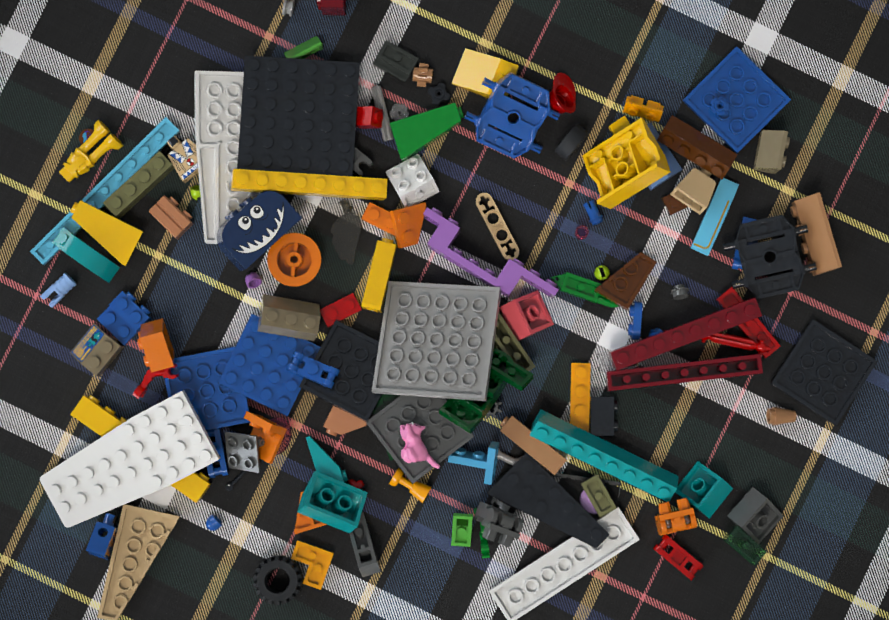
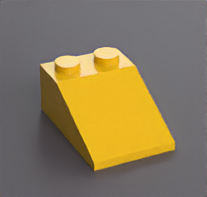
[451,48,519,98]

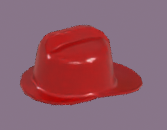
[549,73,576,114]

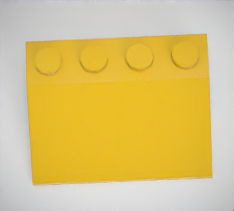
[582,117,671,209]

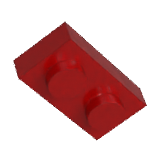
[320,293,362,328]

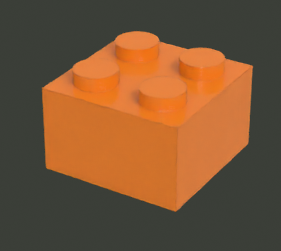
[137,318,174,373]

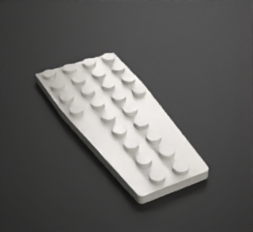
[194,71,260,244]
[40,390,221,528]

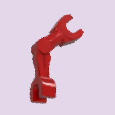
[132,363,179,399]

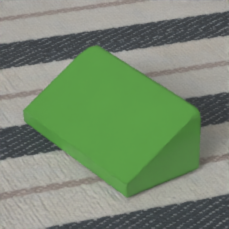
[284,36,323,59]

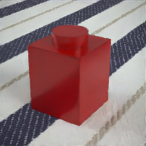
[356,106,383,129]

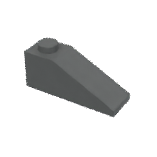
[350,512,381,577]

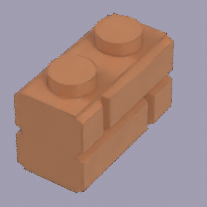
[149,195,194,240]

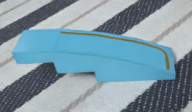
[691,178,739,256]

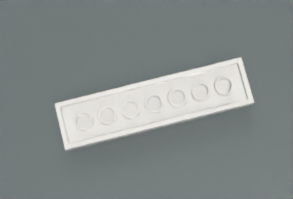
[489,507,640,620]

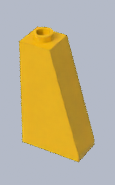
[70,200,143,266]
[361,238,397,313]

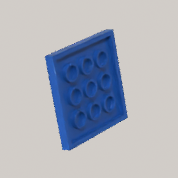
[683,46,791,154]
[218,314,321,416]
[165,347,250,430]

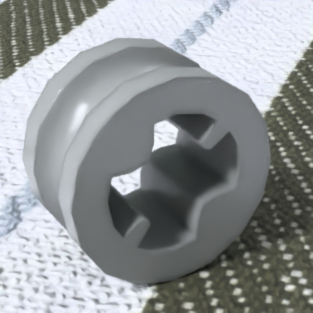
[282,0,295,17]

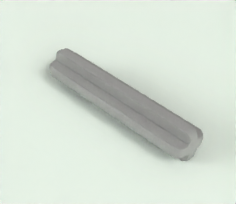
[371,86,393,141]

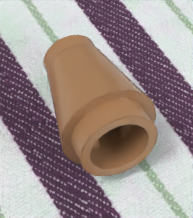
[766,407,796,426]

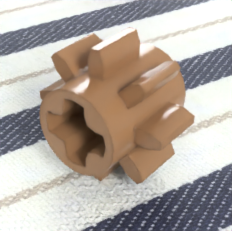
[412,63,433,87]

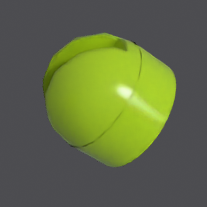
[190,185,201,200]
[594,265,610,281]

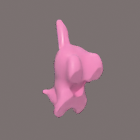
[400,422,440,469]

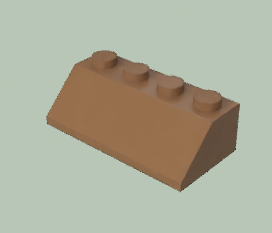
[790,192,842,276]

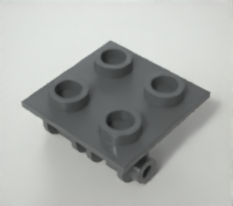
[225,431,265,473]

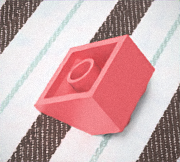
[499,290,554,341]

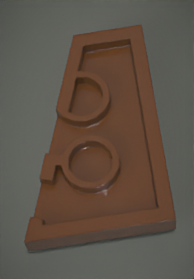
[594,252,657,311]

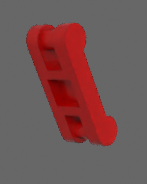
[653,535,703,581]

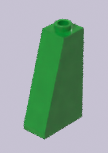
[390,103,464,162]

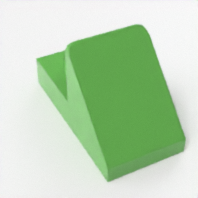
[451,513,473,547]

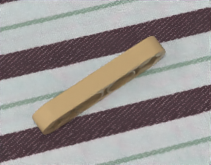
[476,193,519,261]

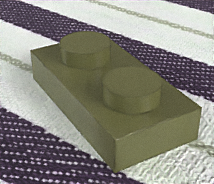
[580,474,617,517]

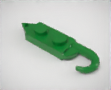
[551,272,618,308]

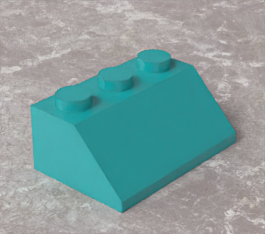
[297,471,368,534]

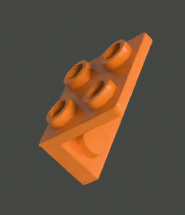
[244,411,287,464]

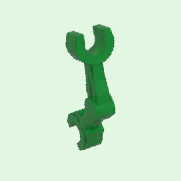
[474,508,490,558]

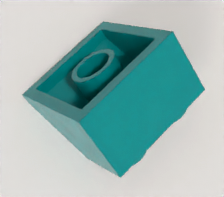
[675,461,733,519]

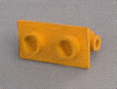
[623,95,664,122]

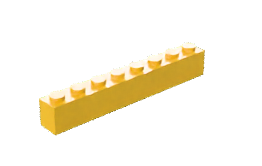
[231,169,387,200]
[70,395,212,503]

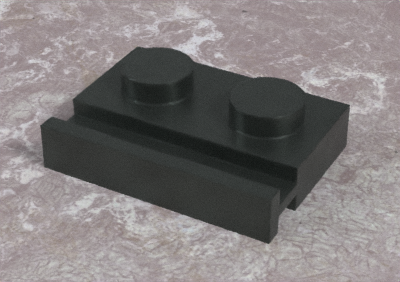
[372,40,419,84]

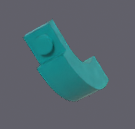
[52,227,120,283]

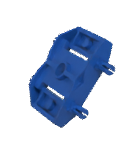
[464,72,560,159]

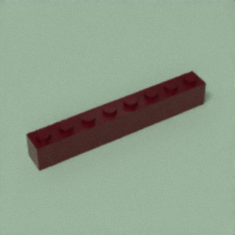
[608,298,762,371]
[605,354,763,392]

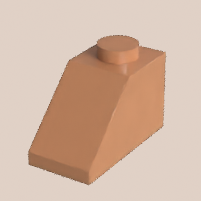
[323,406,367,437]

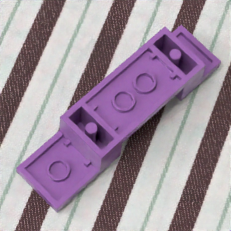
[423,207,559,299]

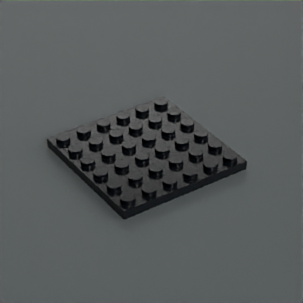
[237,55,360,177]

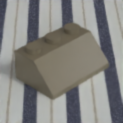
[257,294,320,341]

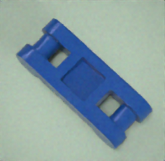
[287,351,340,389]
[206,428,229,479]

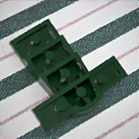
[439,348,533,434]

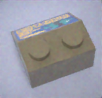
[70,323,124,377]

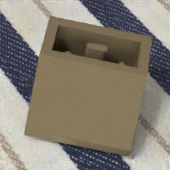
[753,130,790,174]

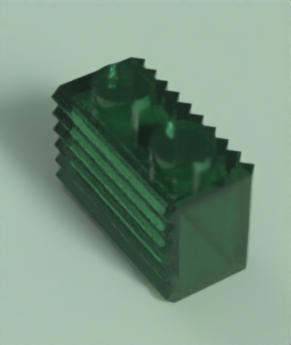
[723,526,766,566]

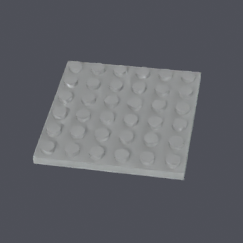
[372,281,501,401]

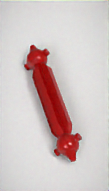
[701,332,771,355]

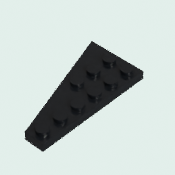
[487,453,610,548]

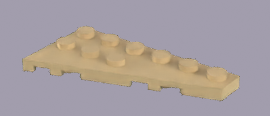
[97,504,181,620]

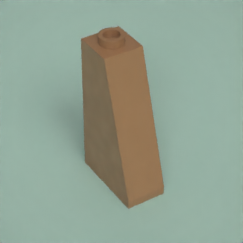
[500,415,567,475]

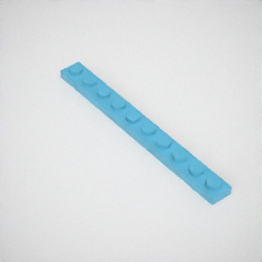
[30,117,180,265]

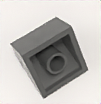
[727,487,784,545]

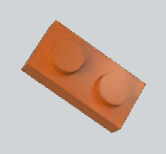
[361,202,395,236]

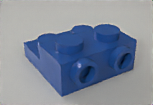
[97,291,152,346]

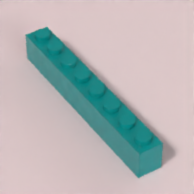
[530,409,679,502]

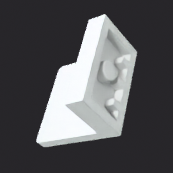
[386,154,439,207]

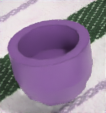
[245,272,262,289]

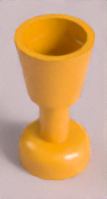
[389,468,431,503]

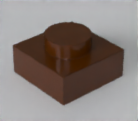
[662,194,688,216]

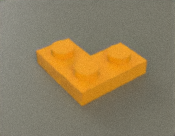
[291,540,334,590]

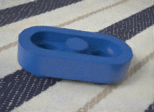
[628,301,642,340]

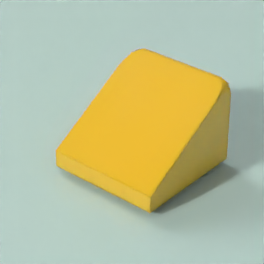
[608,116,630,135]

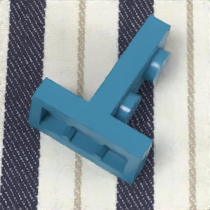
[448,441,500,485]

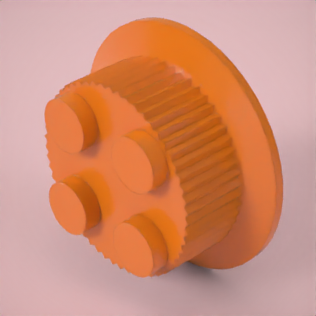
[267,233,321,287]

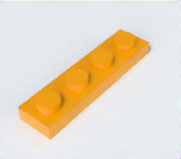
[570,363,591,432]

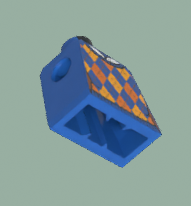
[86,513,117,560]

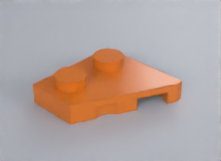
[390,202,426,248]

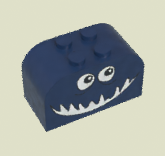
[217,191,302,271]

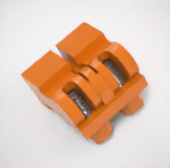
[654,497,697,536]

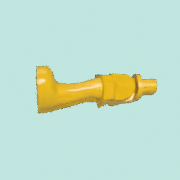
[59,120,124,183]

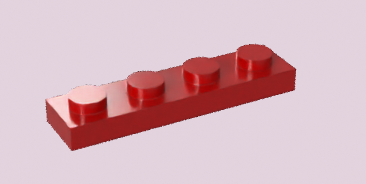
[716,287,781,358]

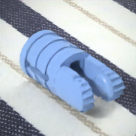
[40,272,77,308]

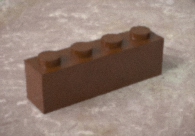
[657,115,738,180]

